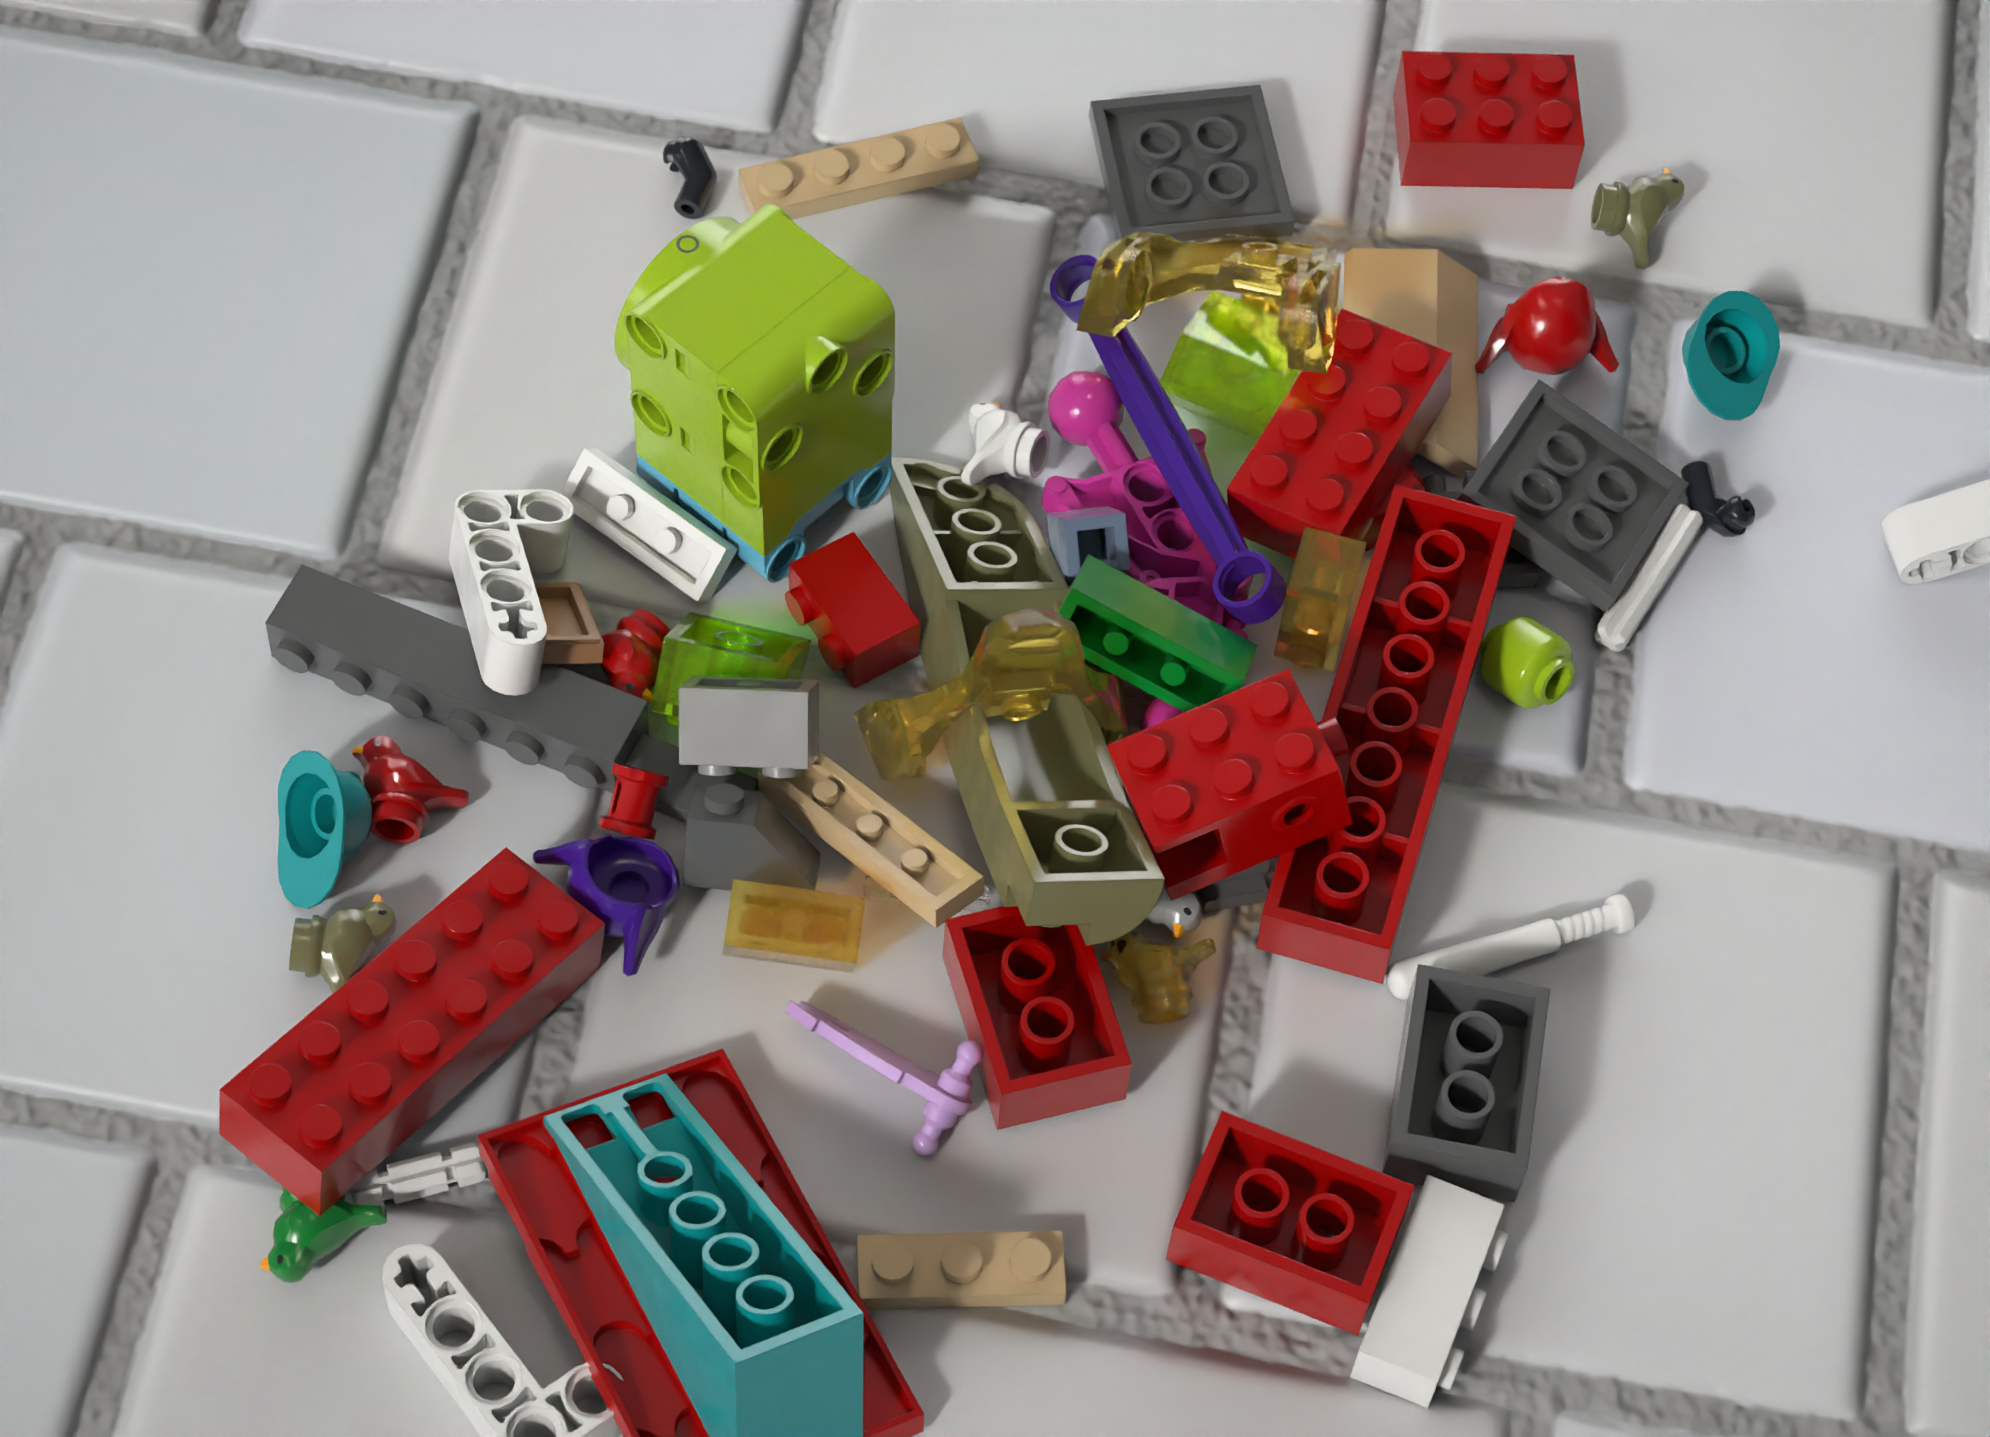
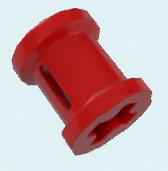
[598,763,669,840]

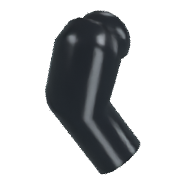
[1681,461,1755,537]

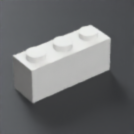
[1350,1175,1509,1408]

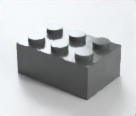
[1382,964,1550,1203]

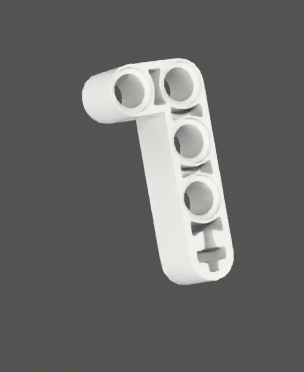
[1881,479,1990,584]
[448,489,573,696]
[382,1243,623,1437]

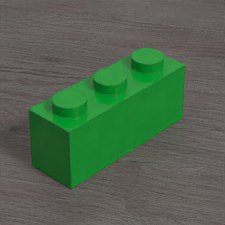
[1045,554,1258,712]

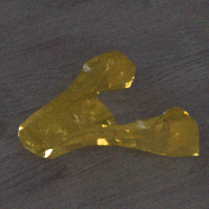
[1077,231,1341,374]
[853,609,1130,781]

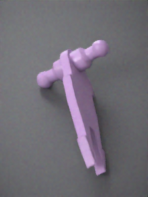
[785,1000,983,1156]

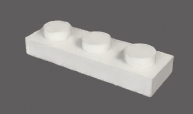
[560,447,738,602]

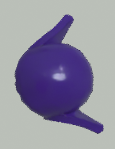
[532,834,680,976]

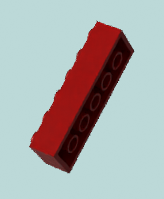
[219,847,605,1216]

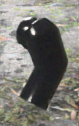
[663,136,717,219]

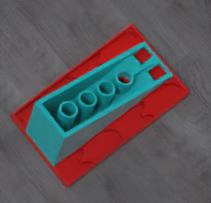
[478,1048,924,1437]

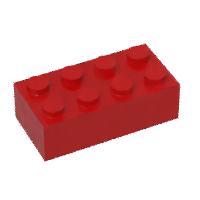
[1227,308,1452,578]

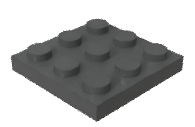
[1089,85,1295,253]
[1456,379,1689,612]

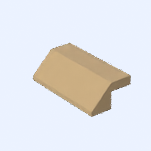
[1343,248,1478,479]

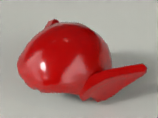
[1475,277,1619,375]

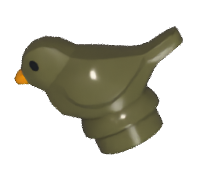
[1591,168,1685,269]
[289,894,397,994]

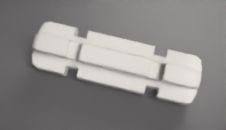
[350,1143,486,1207]

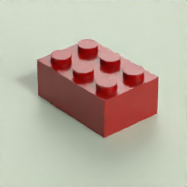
[1393,51,1585,189]
[942,906,1132,1130]
[1166,1111,1415,1336]

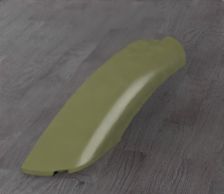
[889,457,1164,946]

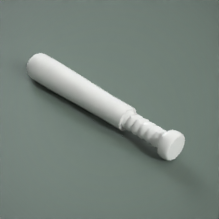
[1386,894,1635,1000]

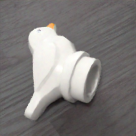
[961,403,1050,486]

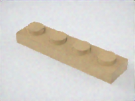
[738,117,979,220]
[758,750,984,928]

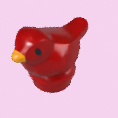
[598,609,674,703]
[352,735,469,844]

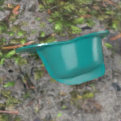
[1682,291,1780,421]
[277,750,372,909]

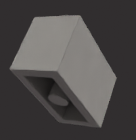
[679,676,819,778]

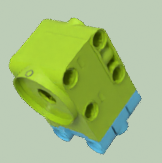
[614,204,895,583]

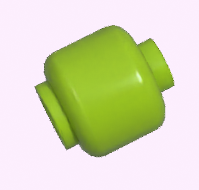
[1480,616,1575,709]

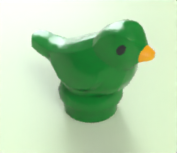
[260,1185,387,1283]

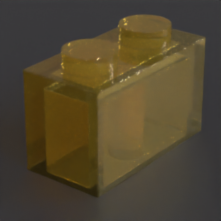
[1273,527,1367,671]
[722,879,866,973]

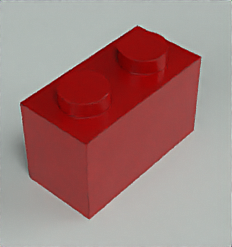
[785,531,921,689]

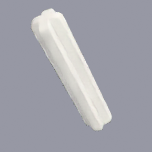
[1594,504,1703,652]

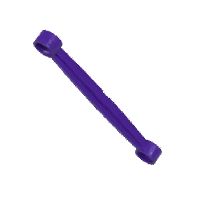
[1050,255,1286,625]

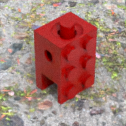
[1106,668,1353,901]

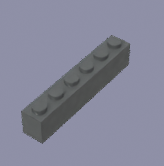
[265,564,649,793]

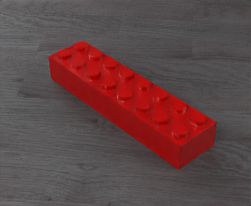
[1256,484,1517,984]

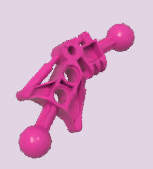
[1041,370,1254,731]

